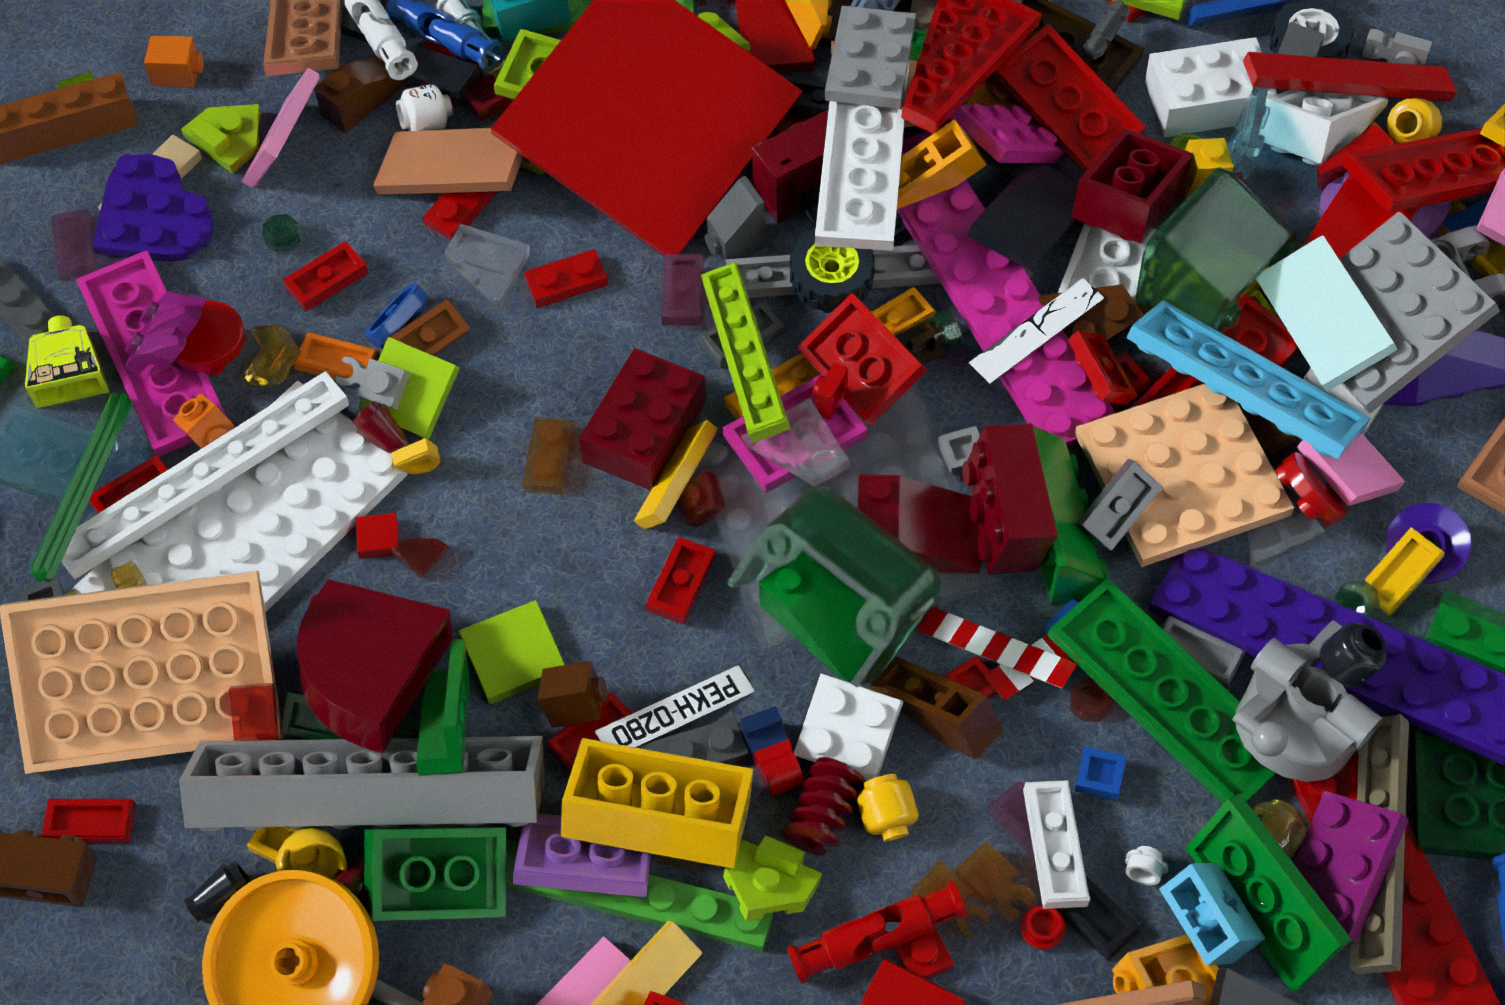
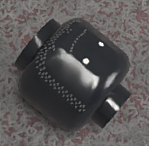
[1320,623,1387,687]

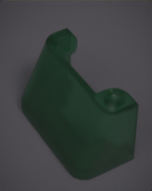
[1135,167,1300,333]

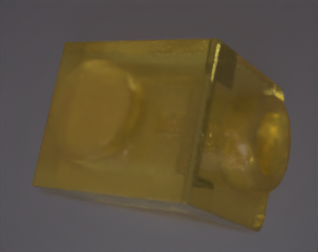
[243,324,301,386]

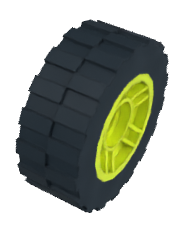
[790,228,875,313]

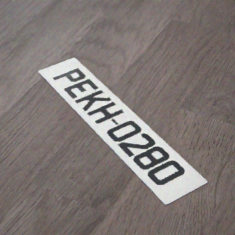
[595,665,755,747]

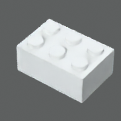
[1145,37,1277,137]

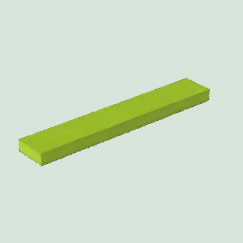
[701,262,791,443]

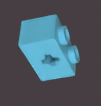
[1159,863,1265,966]

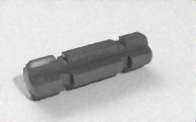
[1083,0,1130,60]

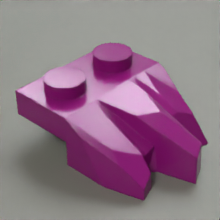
[124,291,206,375]

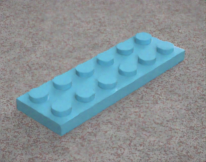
[1127,300,1370,460]

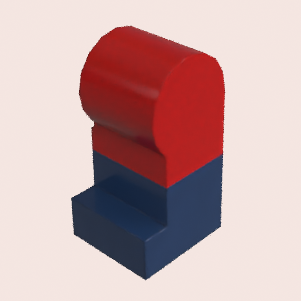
[740,706,804,797]

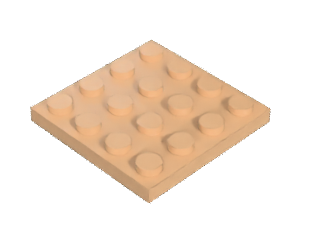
[1075,384,1294,567]

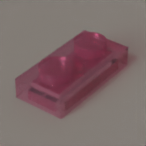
[661,254,703,326]

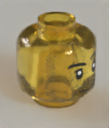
[1253,799,1306,861]

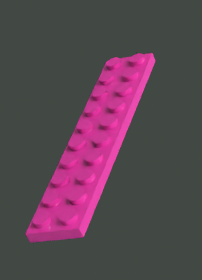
[897,131,1115,448]

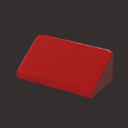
[860,958,966,1005]

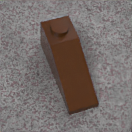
[314,55,408,133]
[870,656,1003,759]

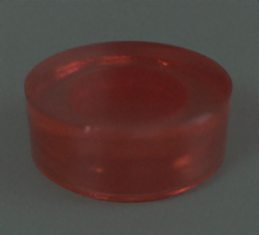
[1069,678,1113,722]

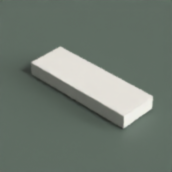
[1023,780,1090,909]

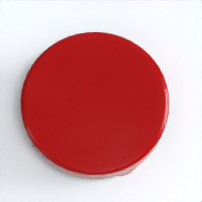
[175,300,247,376]
[1275,452,1347,526]

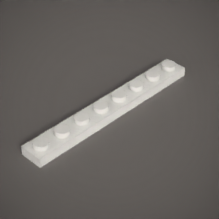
[61,371,349,580]

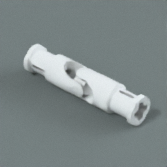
[345,0,418,80]

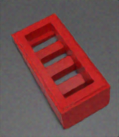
[1317,124,1395,191]

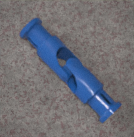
[385,0,505,72]

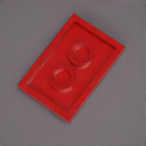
[797,293,928,427]

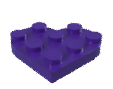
[92,154,214,262]

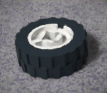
[1269,0,1354,59]

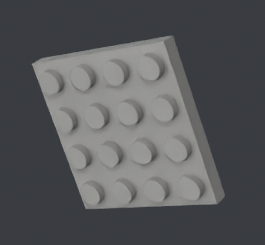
[1275,211,1500,413]

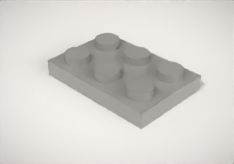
[825,6,916,109]

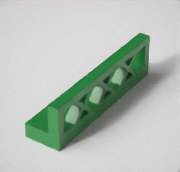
[416,639,470,776]

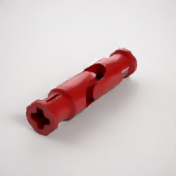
[787,880,969,985]

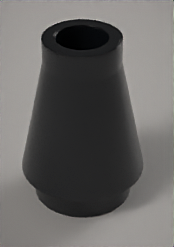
[184,861,251,922]

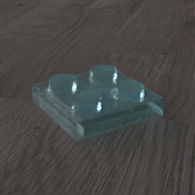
[1224,86,1270,192]

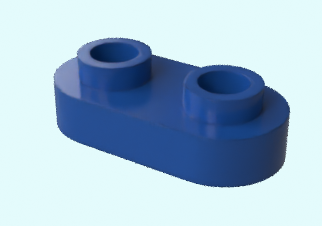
[364,283,427,347]

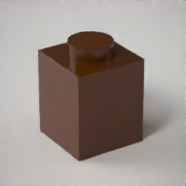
[538,661,608,728]

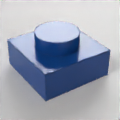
[1074,746,1127,801]

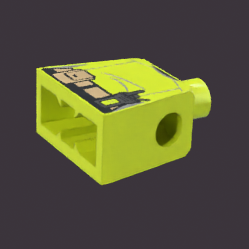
[25,316,110,408]

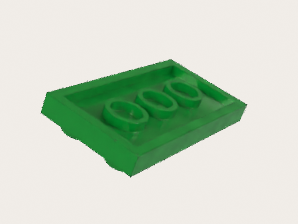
[1185,794,1352,993]

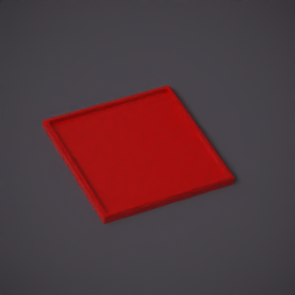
[491,0,803,263]

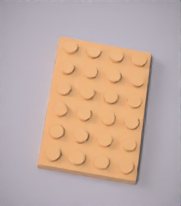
[0,570,283,774]

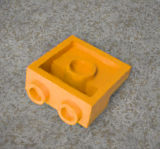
[1112,934,1219,1005]

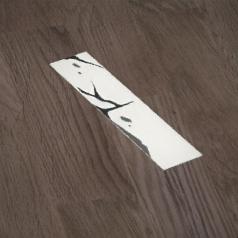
[969,278,1104,384]

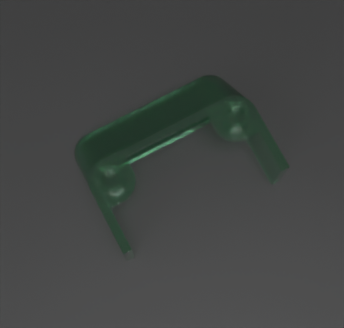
[726,486,941,688]

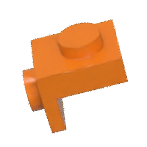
[173,393,236,449]

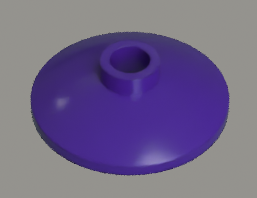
[1385,503,1471,584]

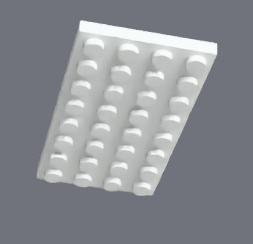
[65,380,408,613]

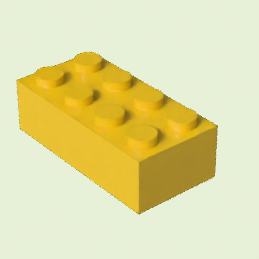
[561,738,754,869]

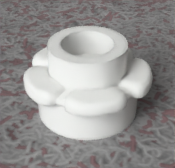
[1125,846,1168,886]

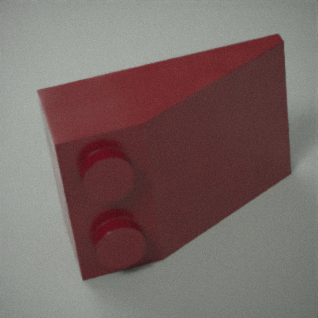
[856,474,980,574]

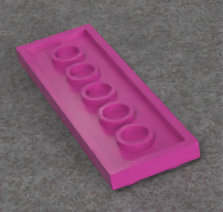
[76,250,227,457]

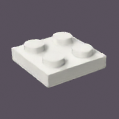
[794,674,903,780]

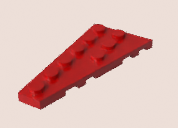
[901,0,1042,134]

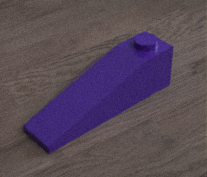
[1383,330,1505,407]

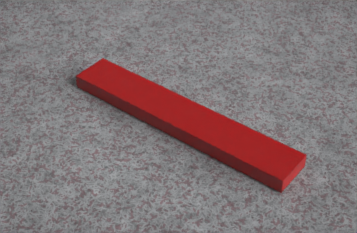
[1243,52,1457,101]

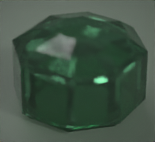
[263,214,300,252]
[929,309,963,350]
[1335,580,1380,618]

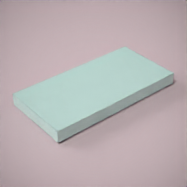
[1255,235,1398,392]

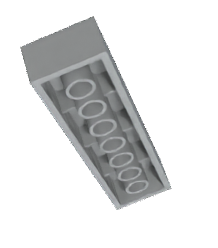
[179,736,545,831]

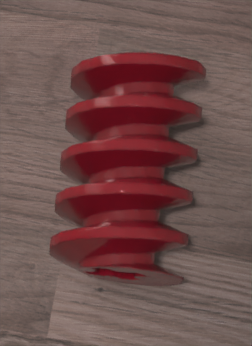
[784,757,865,855]

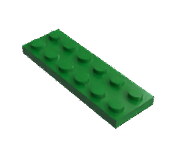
[1047,578,1277,804]

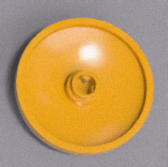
[202,870,379,1005]

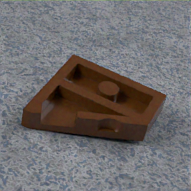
[1037,284,1144,343]

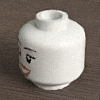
[396,85,453,131]

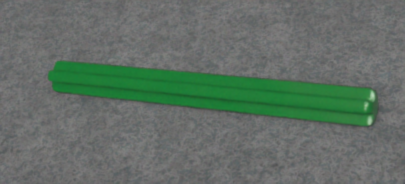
[30,392,133,582]

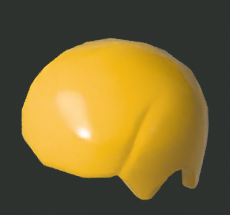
[275,827,347,880]

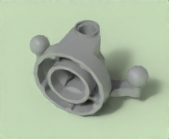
[1232,620,1383,782]

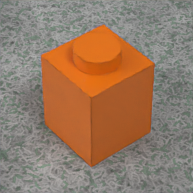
[144,36,204,87]

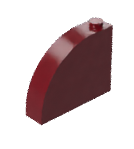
[297,579,452,753]

